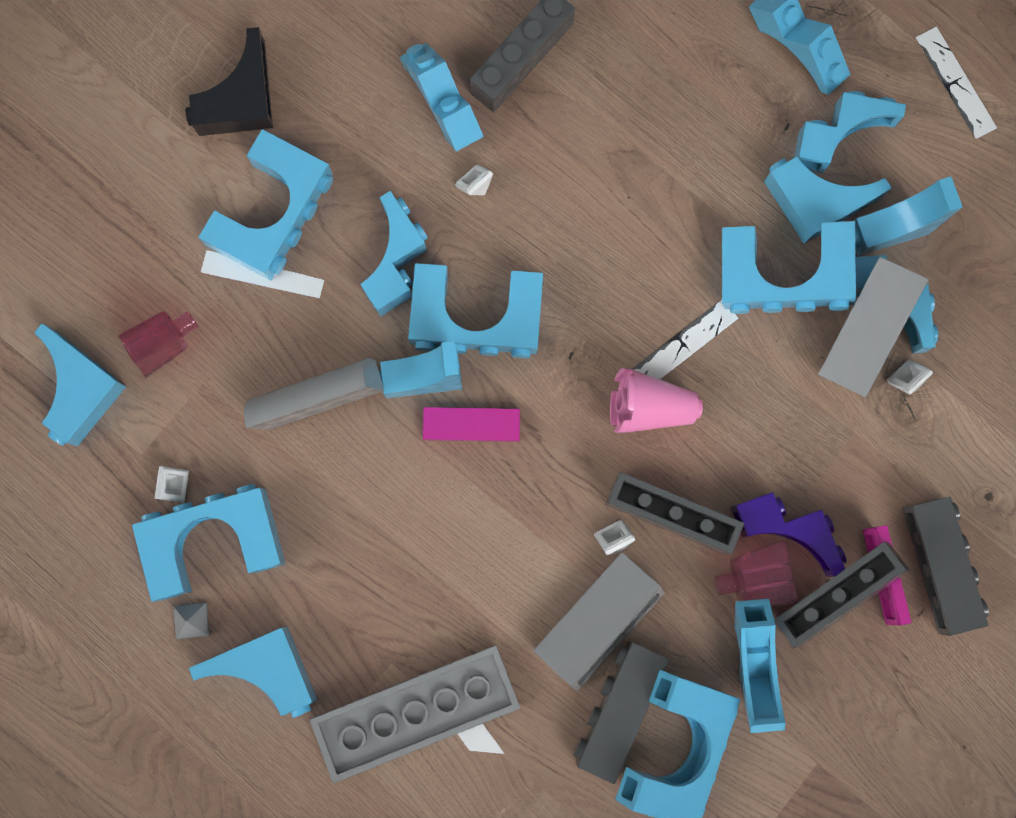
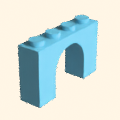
[198,129,333,281]
[722,221,856,314]
[408,263,543,359]
[132,484,286,602]
[615,670,741,818]

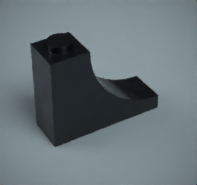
[185,27,273,136]

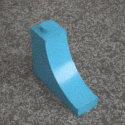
[764,157,892,244]
[854,176,963,256]
[34,323,127,447]
[379,341,462,398]
[189,626,317,718]

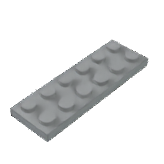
[310,645,520,784]

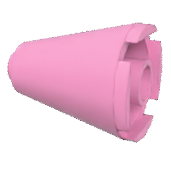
[610,368,703,433]

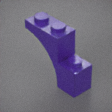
[730,492,847,577]

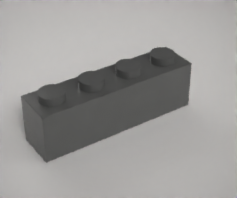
[470,0,575,113]
[605,472,744,555]
[903,496,989,636]
[774,542,910,648]
[573,640,669,784]

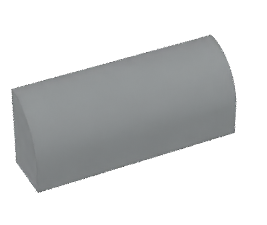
[818,257,929,397]
[244,358,384,430]
[533,552,665,691]

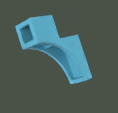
[749,0,851,95]
[399,43,484,152]
[794,91,906,173]
[360,191,428,317]
[855,255,938,354]
[734,599,786,733]

